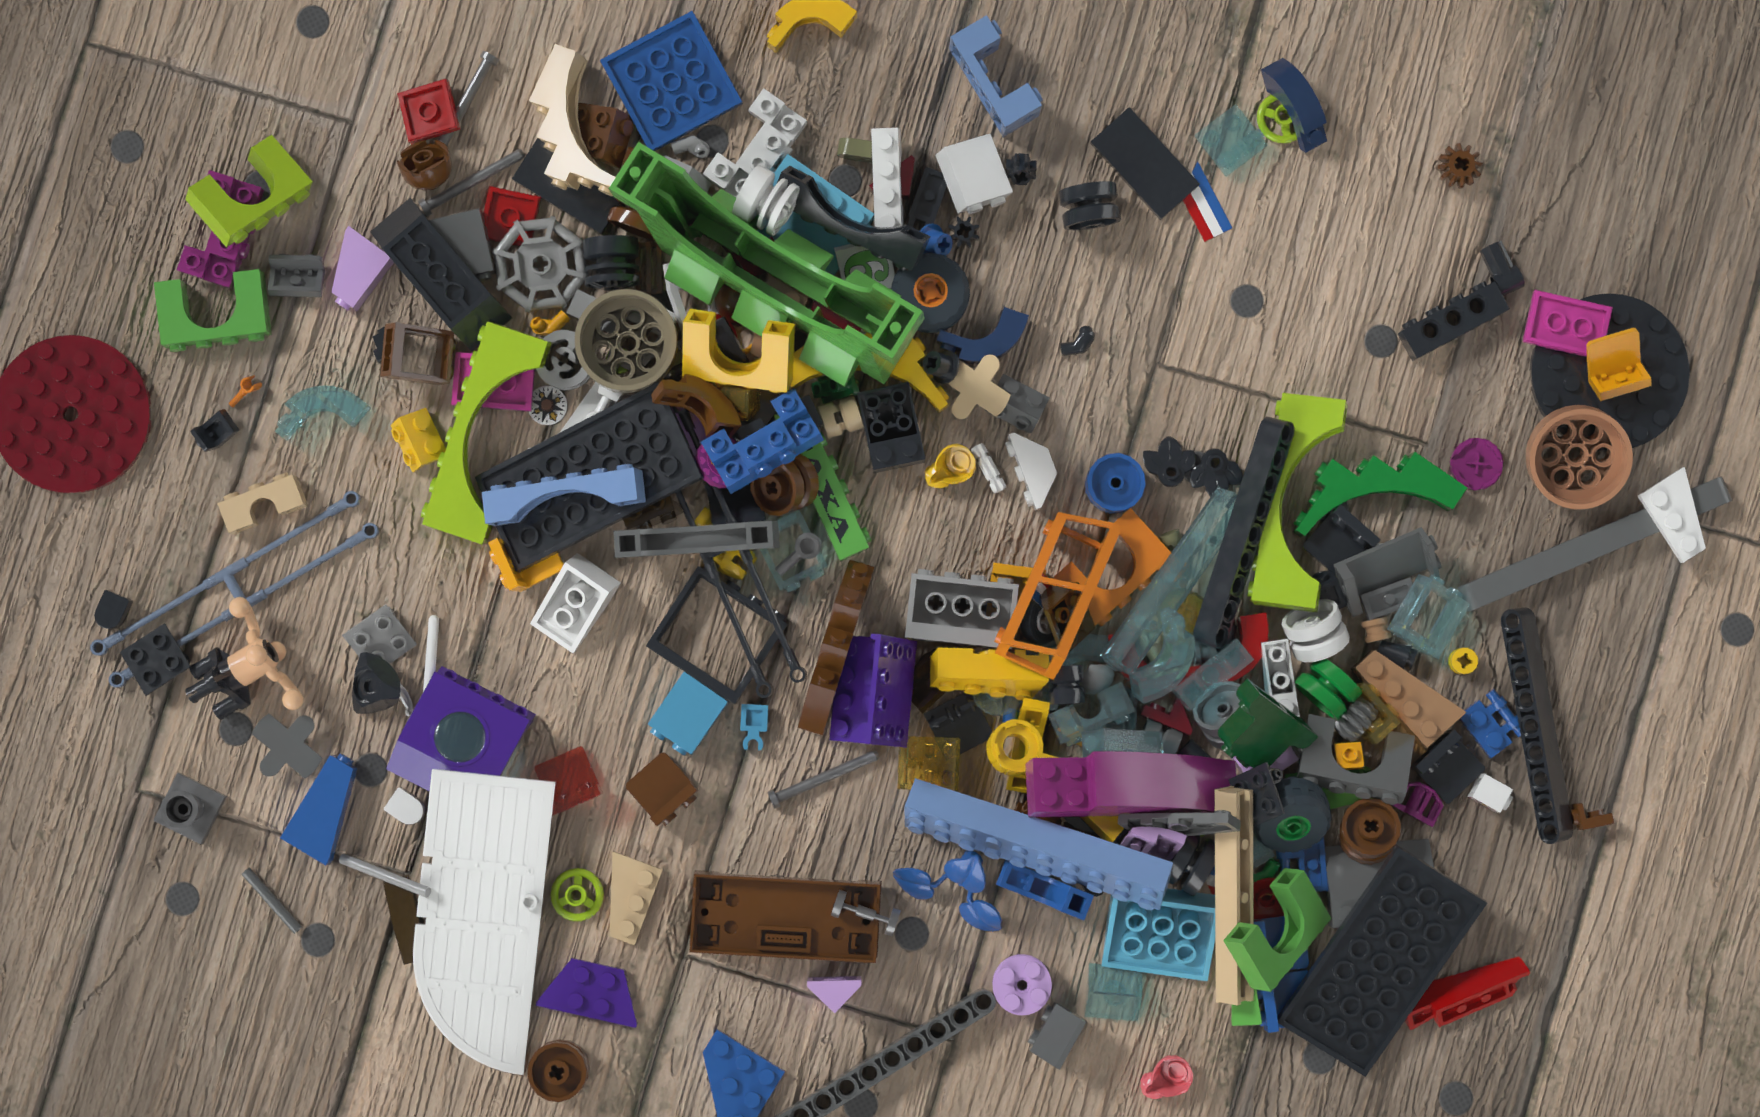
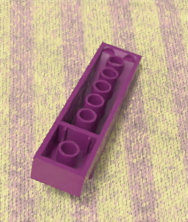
[1025,751,1236,817]

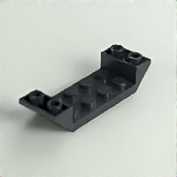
[370,197,512,352]

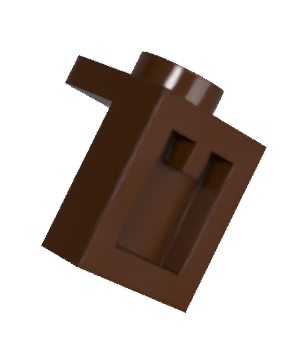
[1570,803,1615,830]

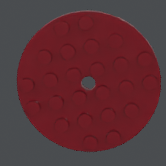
[0,335,152,494]

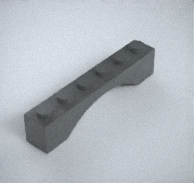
[613,521,780,558]

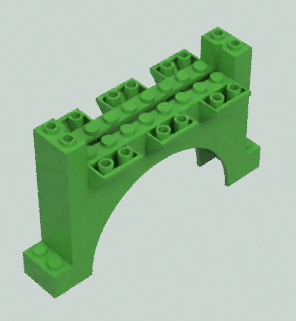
[609,142,925,387]

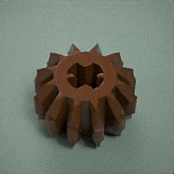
[1437,143,1483,189]

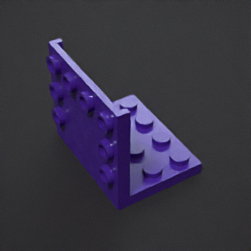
[829,634,917,748]

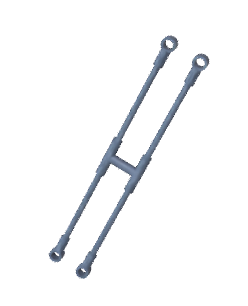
[90,491,379,688]

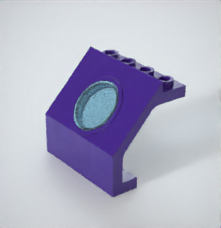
[386,666,536,792]

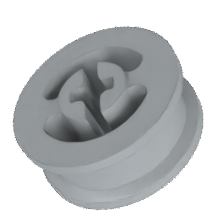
[536,330,591,390]

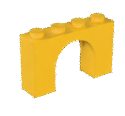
[682,309,795,393]

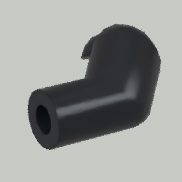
[1060,326,1095,356]

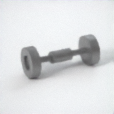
[831,890,901,936]

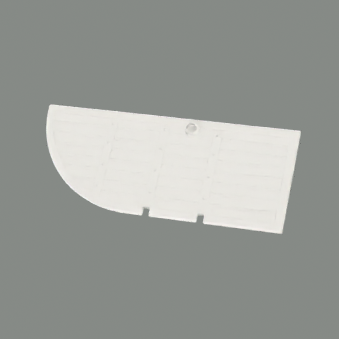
[413,769,556,1075]

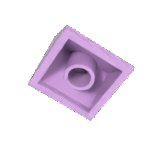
[807,976,862,1013]

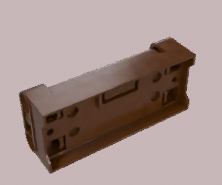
[689,870,882,963]

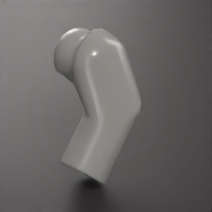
[671,135,710,159]

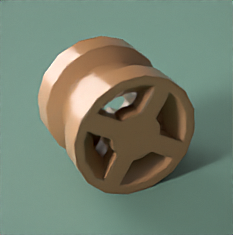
[1361,617,1392,643]

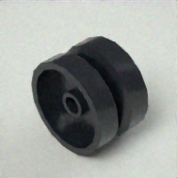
[1059,181,1121,231]
[1169,835,1215,896]

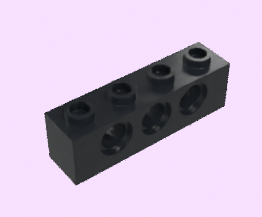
[1397,281,1510,362]

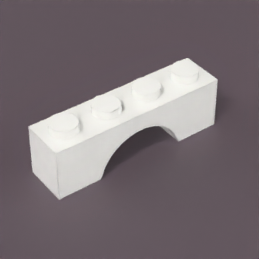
[871,128,904,228]

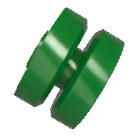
[1294,659,1363,721]

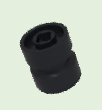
[1049,665,1085,705]

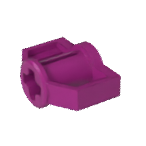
[1389,781,1444,827]

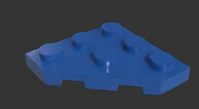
[703,1029,785,1117]

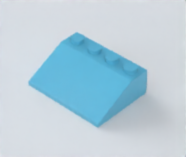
[758,154,874,276]
[1101,888,1215,981]

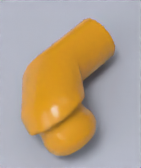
[530,310,571,336]

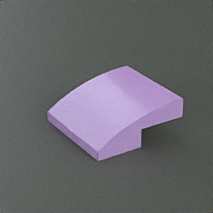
[1119,826,1187,861]

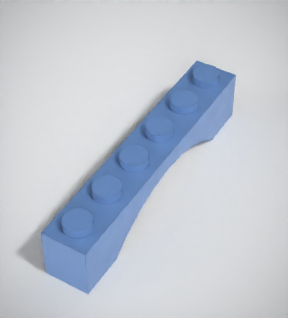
[482,464,646,526]

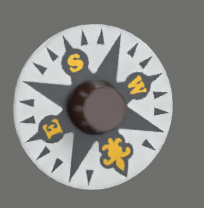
[529,386,567,425]

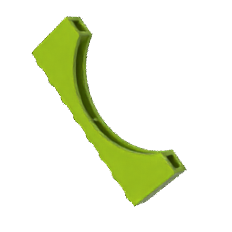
[421,322,552,545]
[1248,393,1348,613]

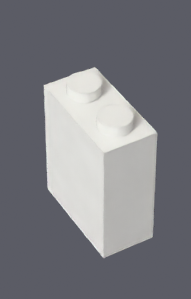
[935,134,1013,214]

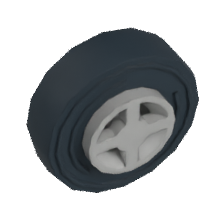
[1020,598,1054,644]

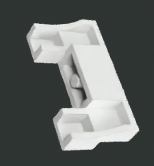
[703,88,807,198]

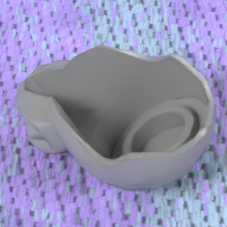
[1080,665,1114,695]

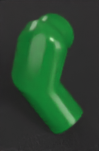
[1253,858,1280,883]

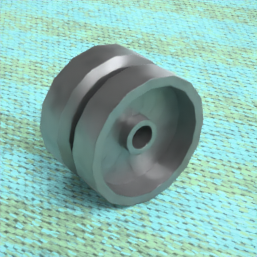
[1193,681,1240,750]

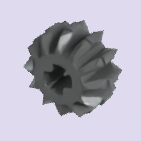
[1334,697,1378,742]

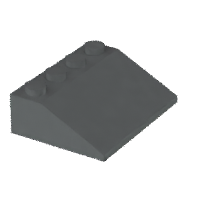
[1325,839,1434,928]

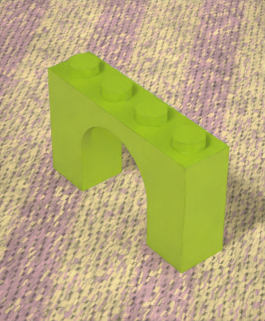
[185,135,313,247]

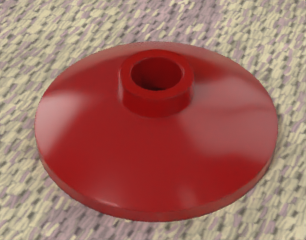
[1253,878,1284,920]

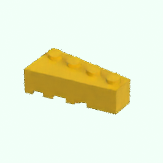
[930,647,1049,701]

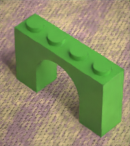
[154,269,272,352]
[1223,868,1331,992]

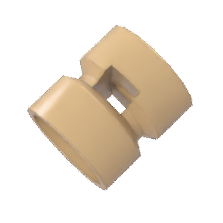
[818,395,864,439]

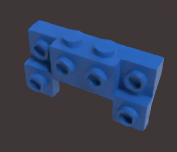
[701,388,824,494]

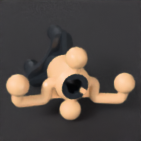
[185,597,304,720]

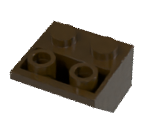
[1040,582,1095,653]

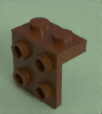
[578,103,634,169]
[626,752,699,826]

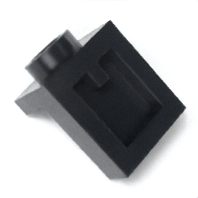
[1312,570,1347,609]

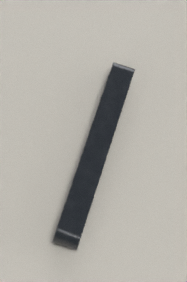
[1193,417,1295,649]
[1501,607,1573,844]

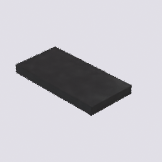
[1090,107,1200,220]
[512,138,620,235]

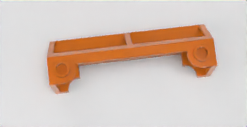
[994,512,1122,680]

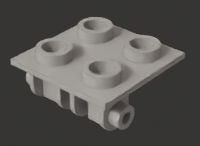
[342,604,417,664]

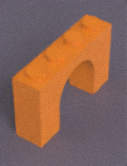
[1052,508,1173,627]

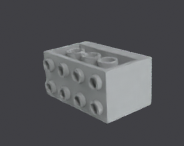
[905,569,1019,650]

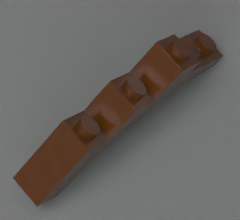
[797,559,874,735]

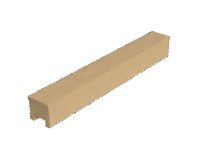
[1215,786,1254,1006]

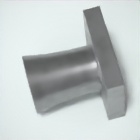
[153,773,227,844]

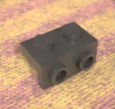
[267,254,325,297]
[985,374,1050,434]

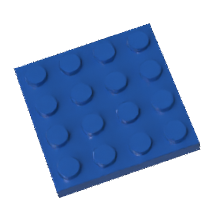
[600,11,743,151]

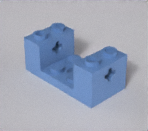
[949,15,1043,137]

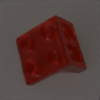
[534,746,604,816]

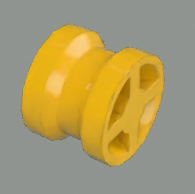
[1448,648,1478,674]

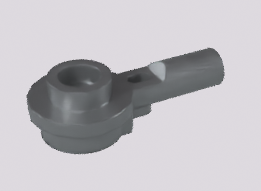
[775,533,822,576]

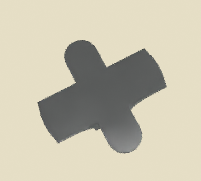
[252,713,322,779]

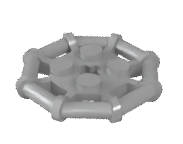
[491,216,589,313]

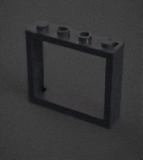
[646,566,788,705]

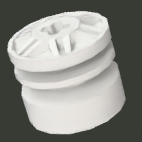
[732,165,800,236]

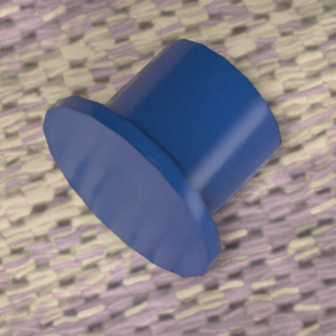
[921,223,953,256]

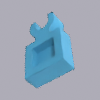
[740,704,768,750]

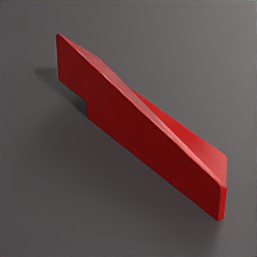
[1405,956,1530,1030]

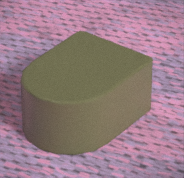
[837,138,872,163]

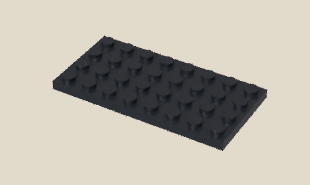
[475,381,704,573]
[1277,845,1487,1077]

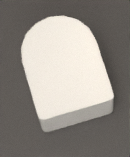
[384,787,425,824]

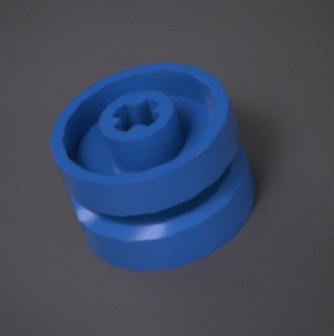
[1085,453,1146,514]

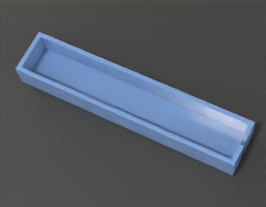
[904,778,1173,910]

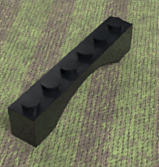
[777,166,931,271]

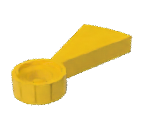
[986,719,1124,842]

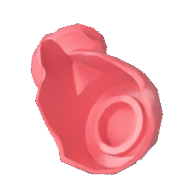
[1140,1055,1193,1099]

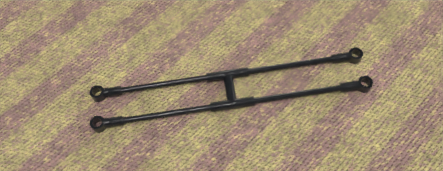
[672,406,807,698]

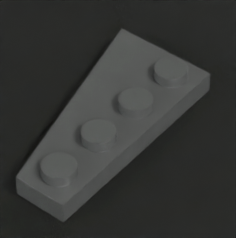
[1118,810,1241,836]

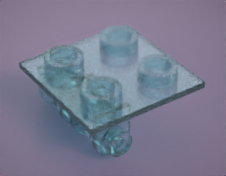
[1194,104,1268,177]

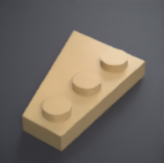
[610,851,663,945]

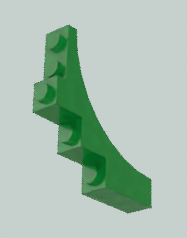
[1293,452,1467,538]

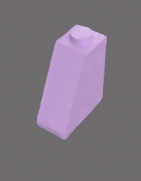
[332,226,394,311]

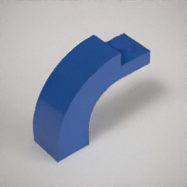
[996,860,1094,920]

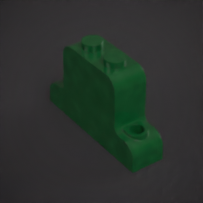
[1218,679,1318,768]

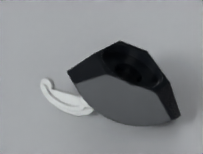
[352,652,413,717]

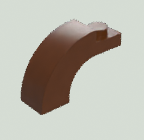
[651,374,741,439]

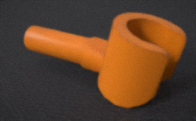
[229,375,262,407]

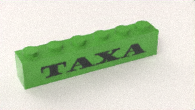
[774,414,872,562]

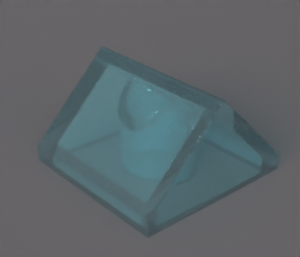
[1084,963,1142,1021]

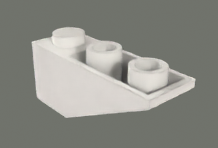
[1261,639,1300,717]

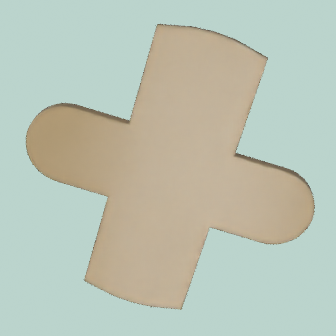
[947,355,1011,419]

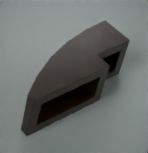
[383,874,424,965]

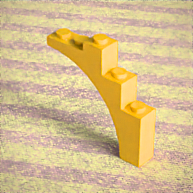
[790,333,949,413]

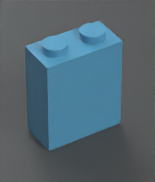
[648,672,729,756]

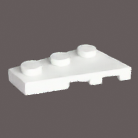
[1638,467,1706,563]

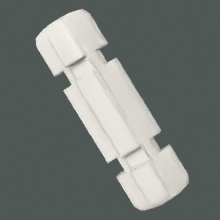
[971,443,1006,493]

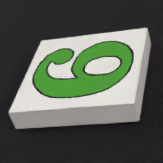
[834,244,895,288]

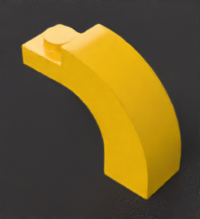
[767,0,857,53]
[1006,698,1050,793]

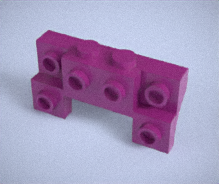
[177,170,264,290]

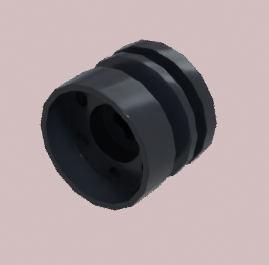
[583,235,640,291]

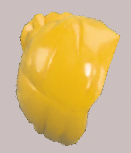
[925,443,976,489]

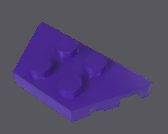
[535,958,638,1028]

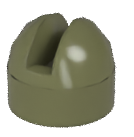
[1159,529,1182,550]

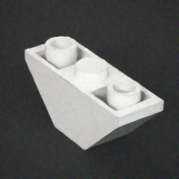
[1005,433,1057,511]

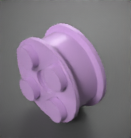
[992,954,1052,1015]

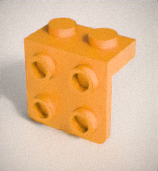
[1586,328,1651,401]
[488,538,564,592]

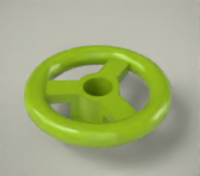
[1257,95,1297,143]
[551,868,604,921]

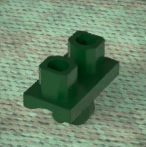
[811,372,859,404]

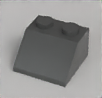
[1027,1002,1086,1070]

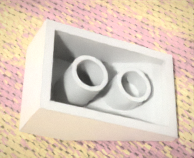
[530,553,621,653]

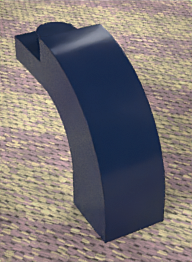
[1261,58,1327,153]
[936,307,1029,364]

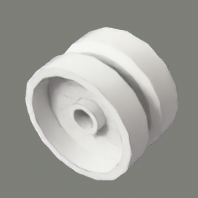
[1282,599,1350,662]

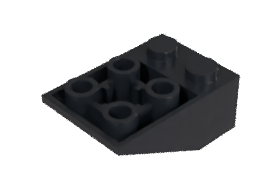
[857,382,925,474]

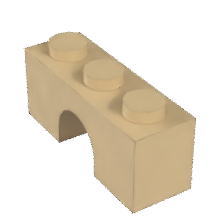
[217,473,308,535]

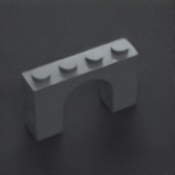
[1296,714,1415,805]

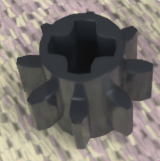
[1005,153,1037,186]
[948,216,979,249]

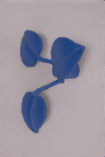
[892,850,1002,931]

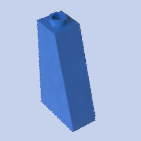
[280,753,358,866]

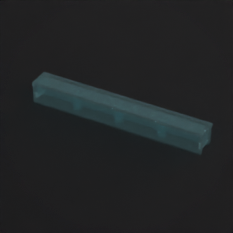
[1099,486,1237,676]

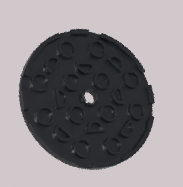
[1529,294,1690,452]

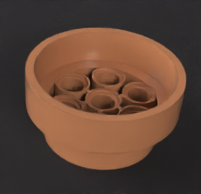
[1526,405,1633,509]

